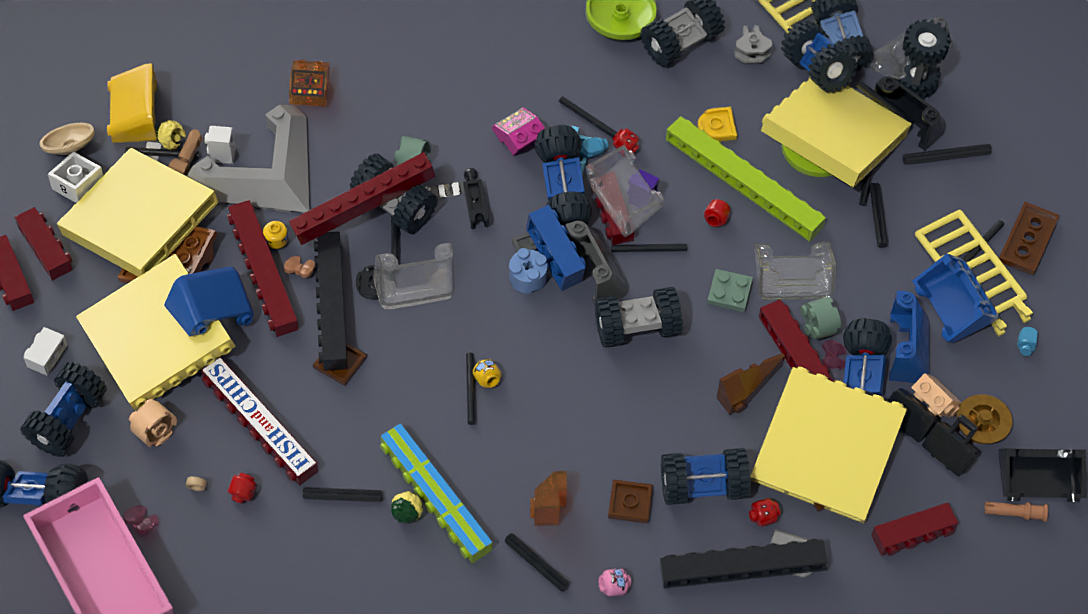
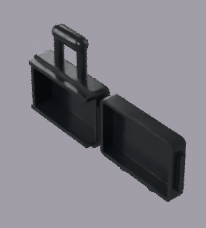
[887,388,978,476]

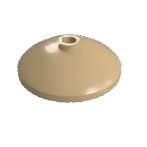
[40,123,94,155]

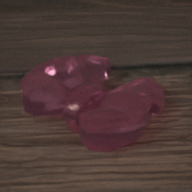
[822,340,847,370]
[123,505,158,534]

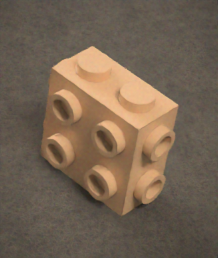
[911,373,961,418]

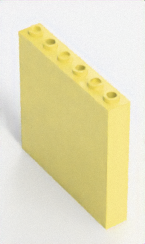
[761,76,911,187]
[57,148,218,277]
[76,254,236,411]
[750,367,906,524]

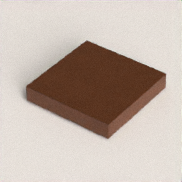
[313,343,367,386]
[608,479,653,524]

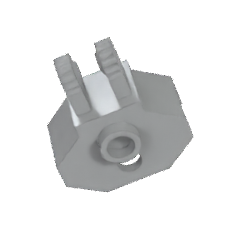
[734,25,772,63]

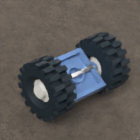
[811,0,875,71]

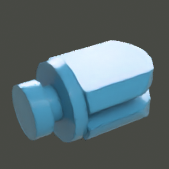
[580,137,609,158]
[1017,327,1038,356]

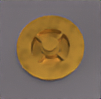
[957,394,1012,444]

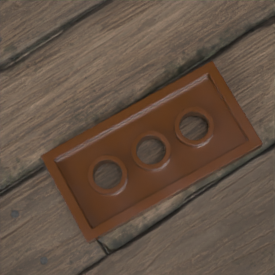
[999,201,1060,275]

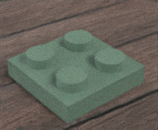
[707,269,753,312]

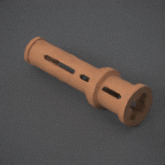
[984,501,1048,522]

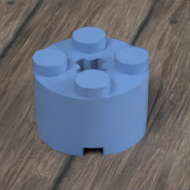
[509,248,547,294]

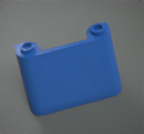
[912,253,999,343]
[164,266,254,337]
[889,290,929,383]

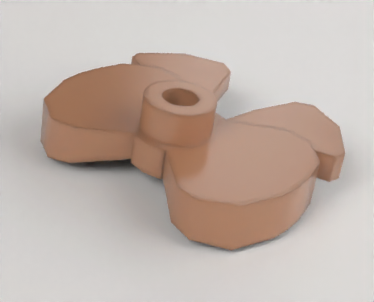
[284,256,316,278]

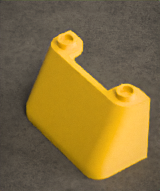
[107,64,157,143]

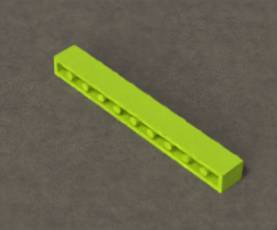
[666,116,826,242]

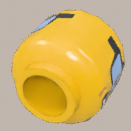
[263,221,288,249]
[473,359,501,388]

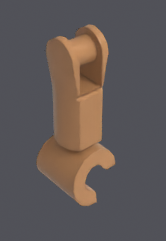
[168,130,203,175]

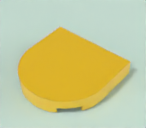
[697,107,737,141]

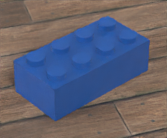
[526,205,586,292]

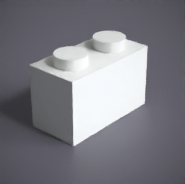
[205,126,236,164]
[24,327,67,376]

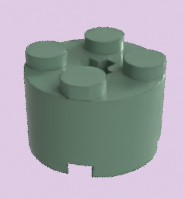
[394,136,431,165]
[800,297,841,340]

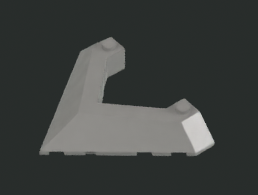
[187,105,310,214]

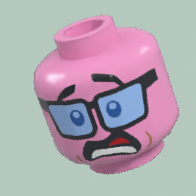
[599,568,631,596]

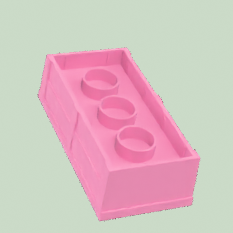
[23,477,173,614]

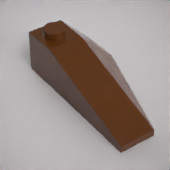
[716,353,785,415]

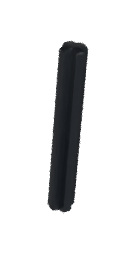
[870,183,888,248]
[302,487,383,502]
[505,533,569,592]

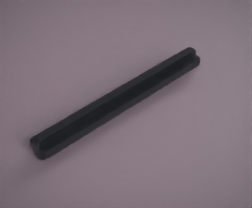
[902,144,992,165]

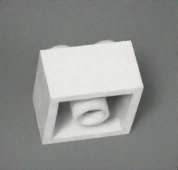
[48,152,103,203]

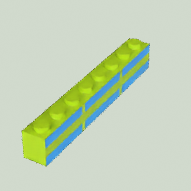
[380,423,492,564]

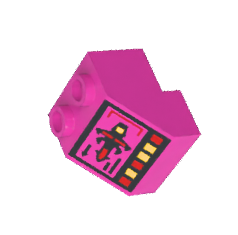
[492,107,545,156]

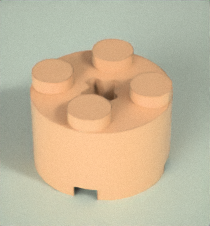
[129,399,177,447]

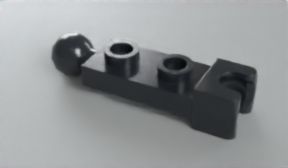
[463,168,489,229]

